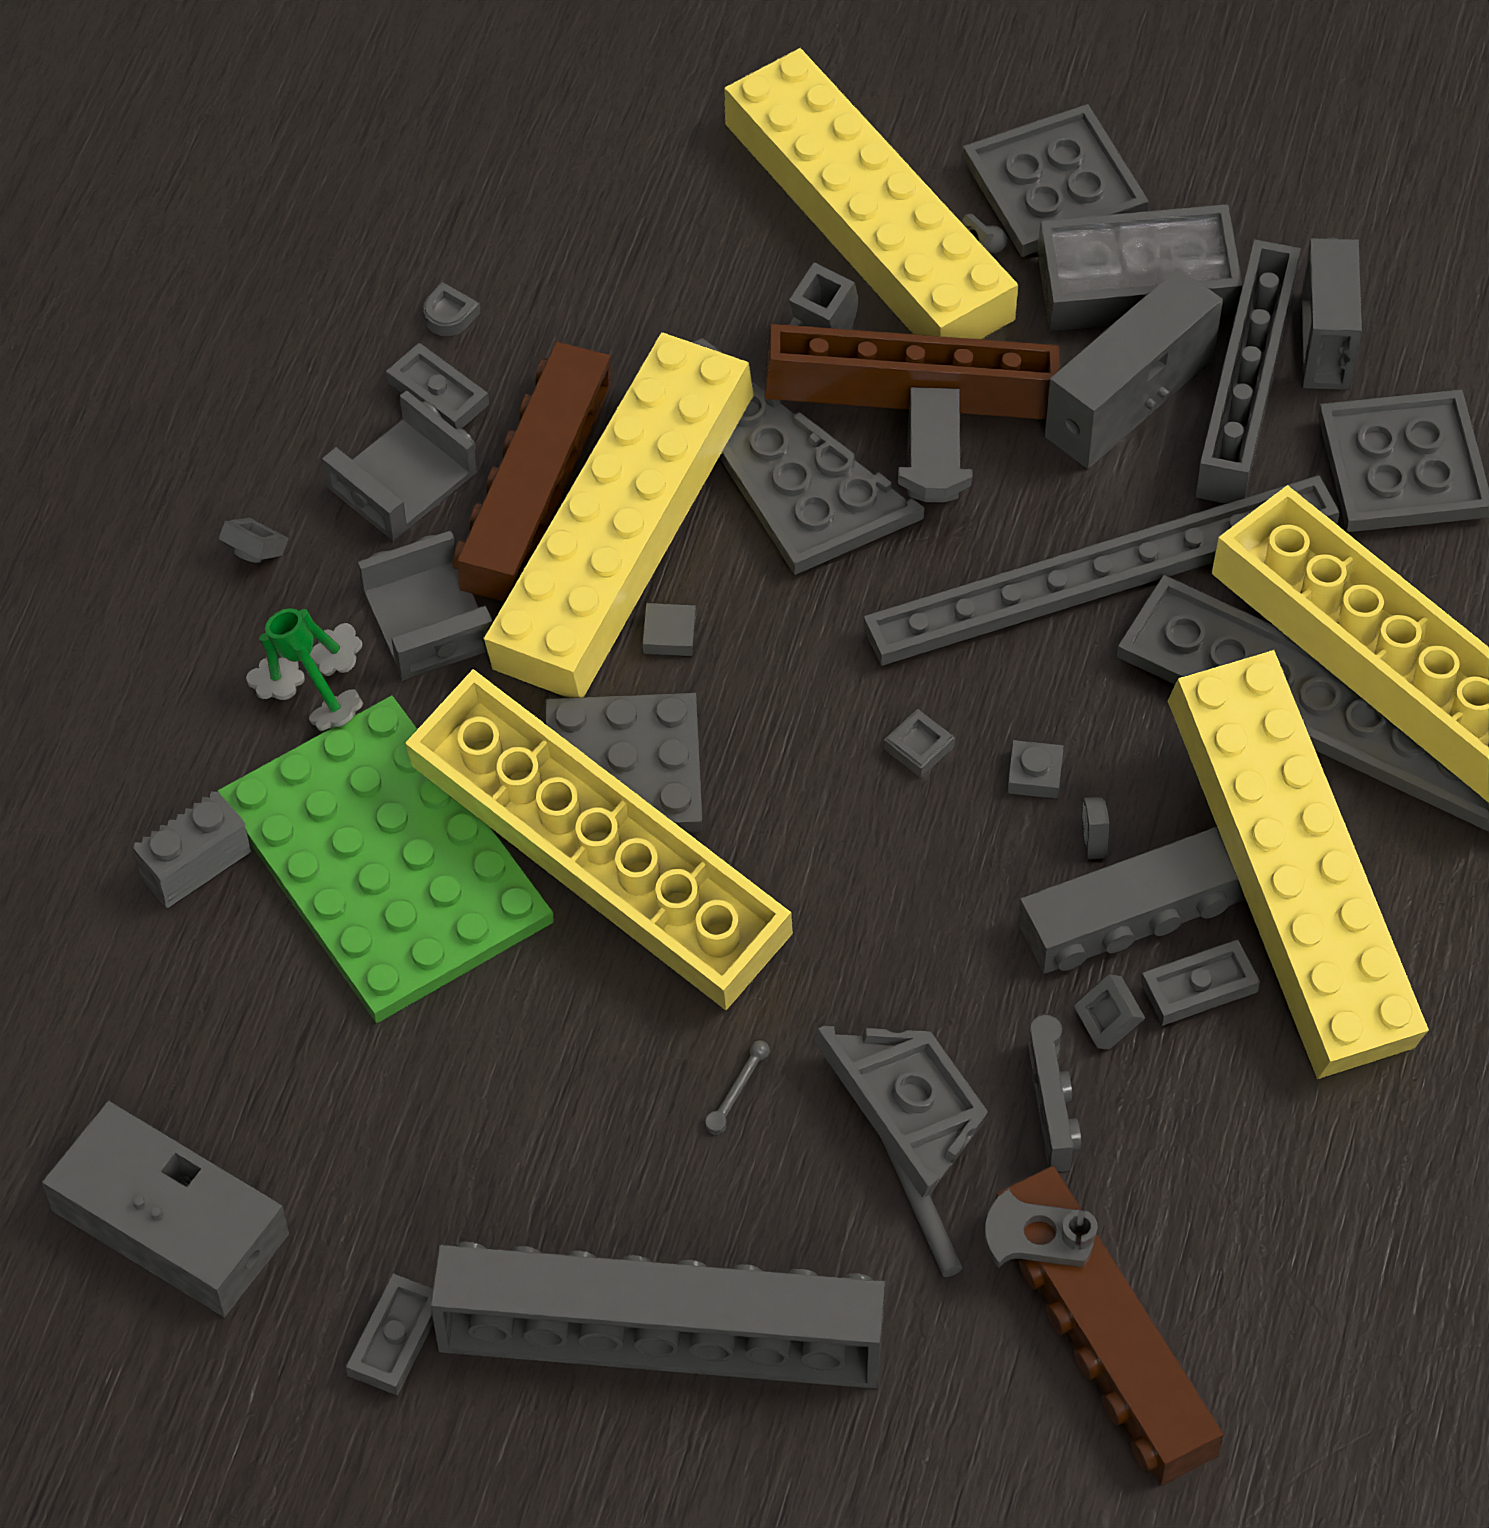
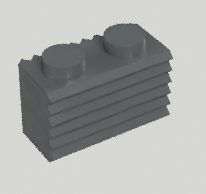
[133,791,251,908]

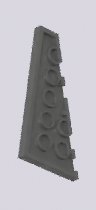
[692,338,924,575]

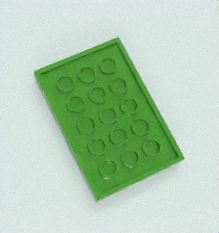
[218,696,554,1024]

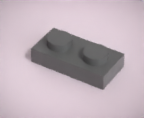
[386,343,489,429]
[1141,939,1260,1026]
[346,1274,434,1396]

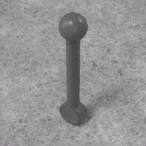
[705,1040,770,1135]

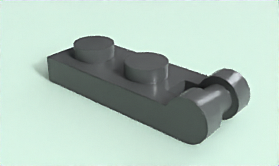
[1028,1015,1081,1172]

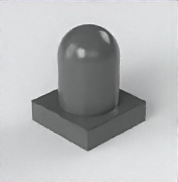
[961,214,1008,254]

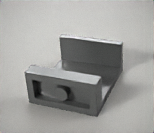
[322,390,477,541]
[358,531,493,681]

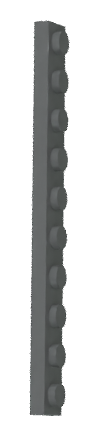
[863,475,1340,666]

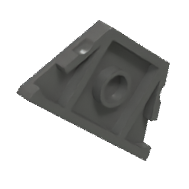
[813,1026,988,1198]

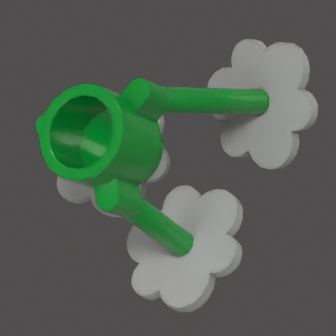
[246,608,363,731]

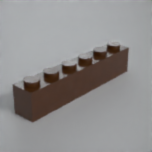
[765,324,1060,419]
[453,341,612,602]
[996,1165,1224,1486]

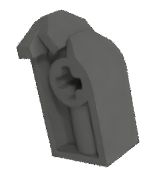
[898,387,973,502]

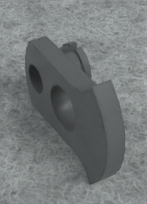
[985,1189,1098,1268]

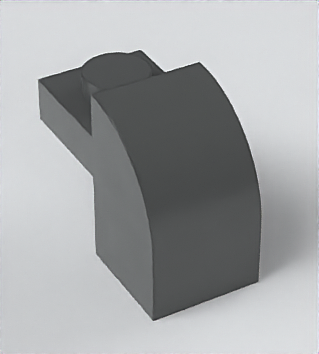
[789,262,858,330]

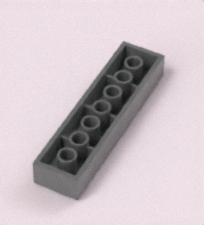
[431,1242,885,1389]

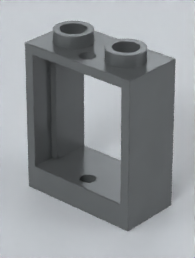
[1300,238,1362,390]

